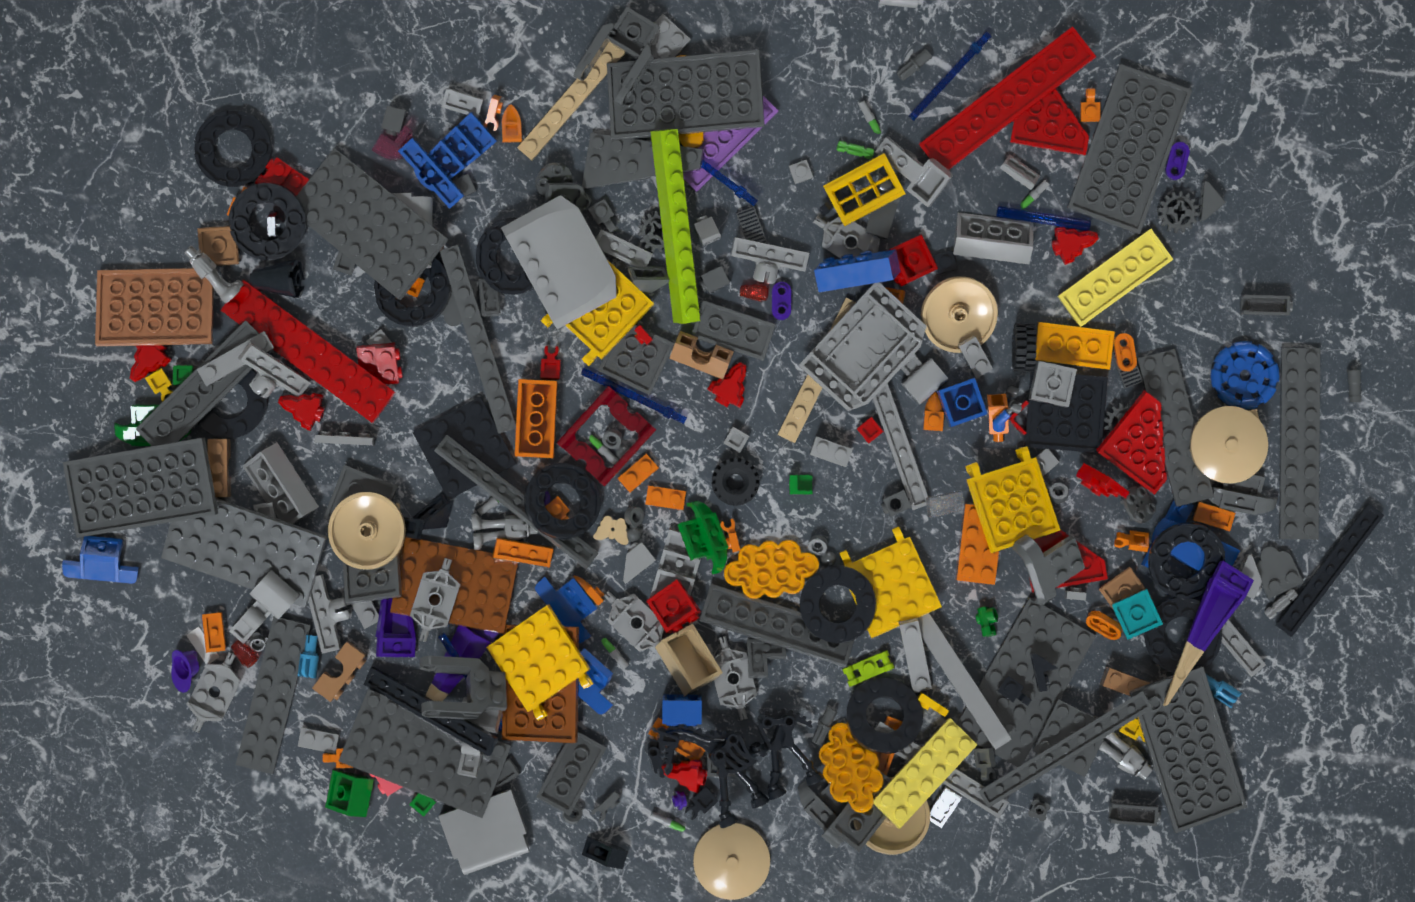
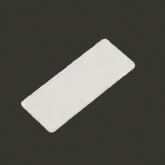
[187,627,219,664]

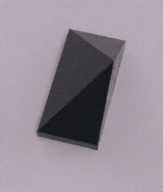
[413,493,451,530]

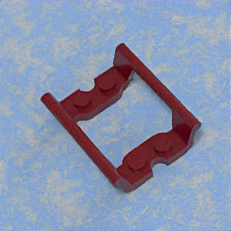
[556,386,656,487]

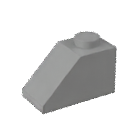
[694,215,721,246]
[623,541,656,584]
[1238,554,1262,599]

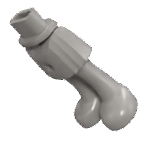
[184,245,244,304]
[471,514,538,550]
[1099,732,1153,780]

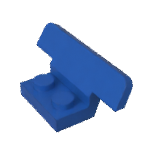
[62,536,139,584]
[535,577,597,643]
[578,648,613,714]

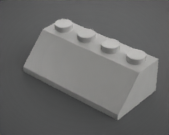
[953,212,1033,264]
[243,443,319,524]

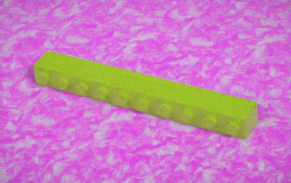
[650,129,700,324]

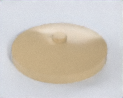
[921,276,998,353]
[1190,406,1268,483]
[328,492,406,570]
[853,777,930,855]
[693,822,770,900]

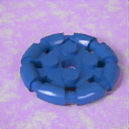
[1210,341,1280,410]

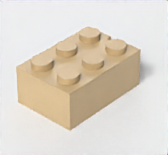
[655,624,723,696]

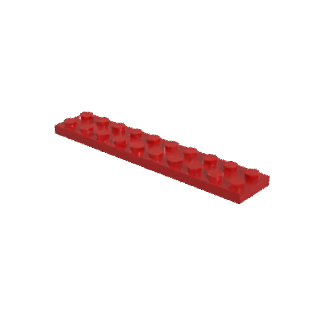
[919,26,1096,170]
[221,280,396,423]

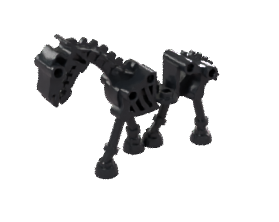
[644,709,824,828]

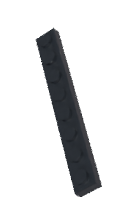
[1275,504,1384,637]
[363,667,498,756]

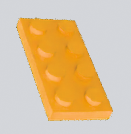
[1035,322,1115,370]

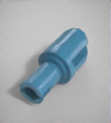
[297,635,319,679]
[1205,673,1242,708]

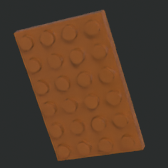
[390,538,518,634]
[502,624,579,743]

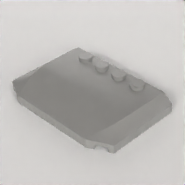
[501,195,616,329]
[798,282,927,411]

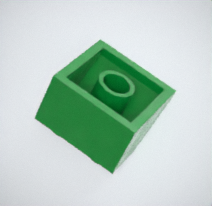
[325,770,374,817]

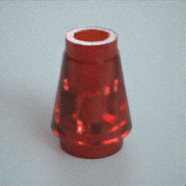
[740,283,769,302]
[231,640,259,668]

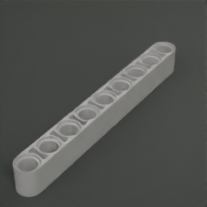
[918,613,1012,750]

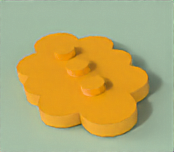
[724,540,819,599]
[819,723,884,813]

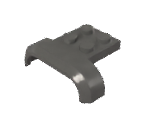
[1012,535,1085,605]

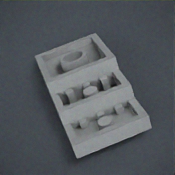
[650,528,701,598]

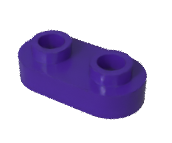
[1165,142,1190,180]
[772,282,791,320]

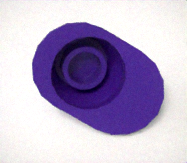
[171,650,200,693]

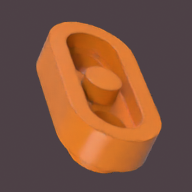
[1114,333,1137,372]
[1086,611,1123,640]

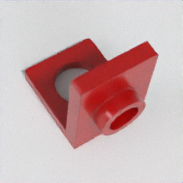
[1008,400,1029,435]

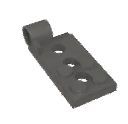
[821,770,891,852]

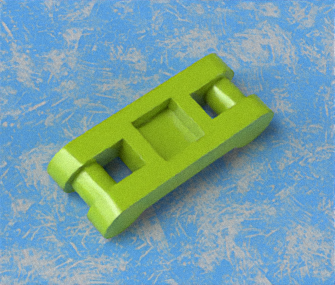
[842,650,895,687]

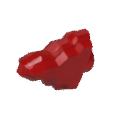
[1051,227,1099,265]
[130,345,172,382]
[707,362,746,408]
[278,393,325,431]
[661,759,707,793]

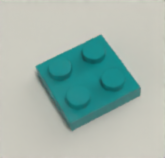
[1111,589,1163,640]

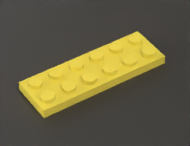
[1057,229,1173,327]
[874,718,977,829]

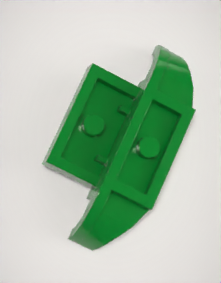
[114,405,191,446]
[678,501,729,575]

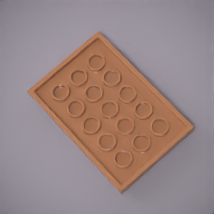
[95,268,214,346]

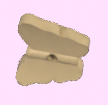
[593,516,629,545]

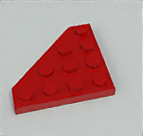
[1010,89,1089,156]
[1096,390,1167,495]
[1029,529,1108,592]

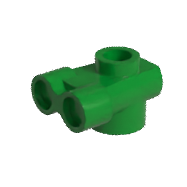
[976,607,998,637]

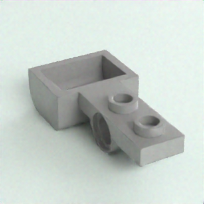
[875,137,953,207]
[901,354,949,405]
[229,570,300,644]
[457,697,502,778]

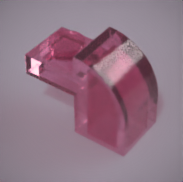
[372,125,413,161]

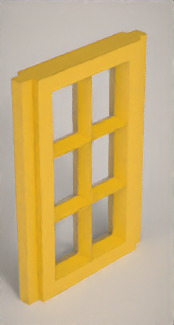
[823,153,906,227]

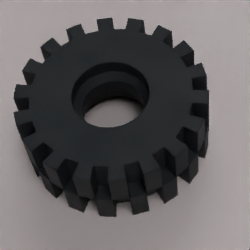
[1012,323,1037,372]
[712,458,760,506]

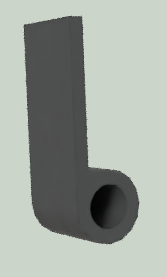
[865,177,905,240]

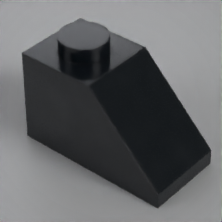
[582,836,628,869]

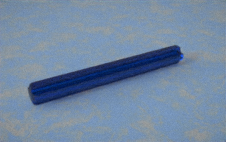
[996,206,1091,231]

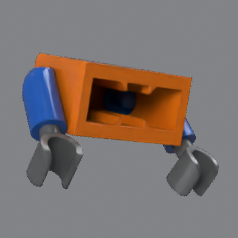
[987,385,1022,442]

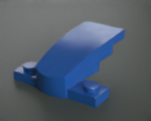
[398,112,498,209]
[1141,501,1240,572]

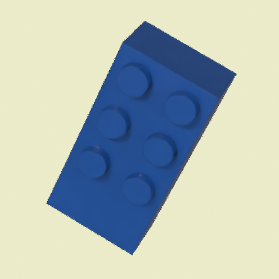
[814,249,901,292]
[662,694,702,726]

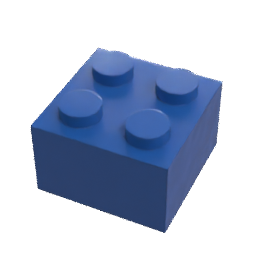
[937,378,988,427]

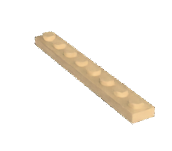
[517,42,625,161]
[778,298,856,443]

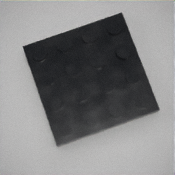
[1024,372,1108,453]
[412,396,516,500]

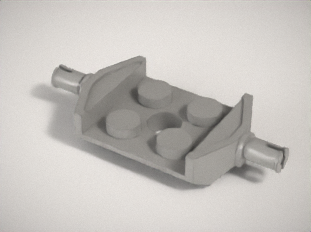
[813,216,880,259]
[410,558,461,643]
[603,590,664,652]
[714,636,757,720]
[186,652,241,733]

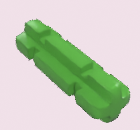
[837,141,874,159]

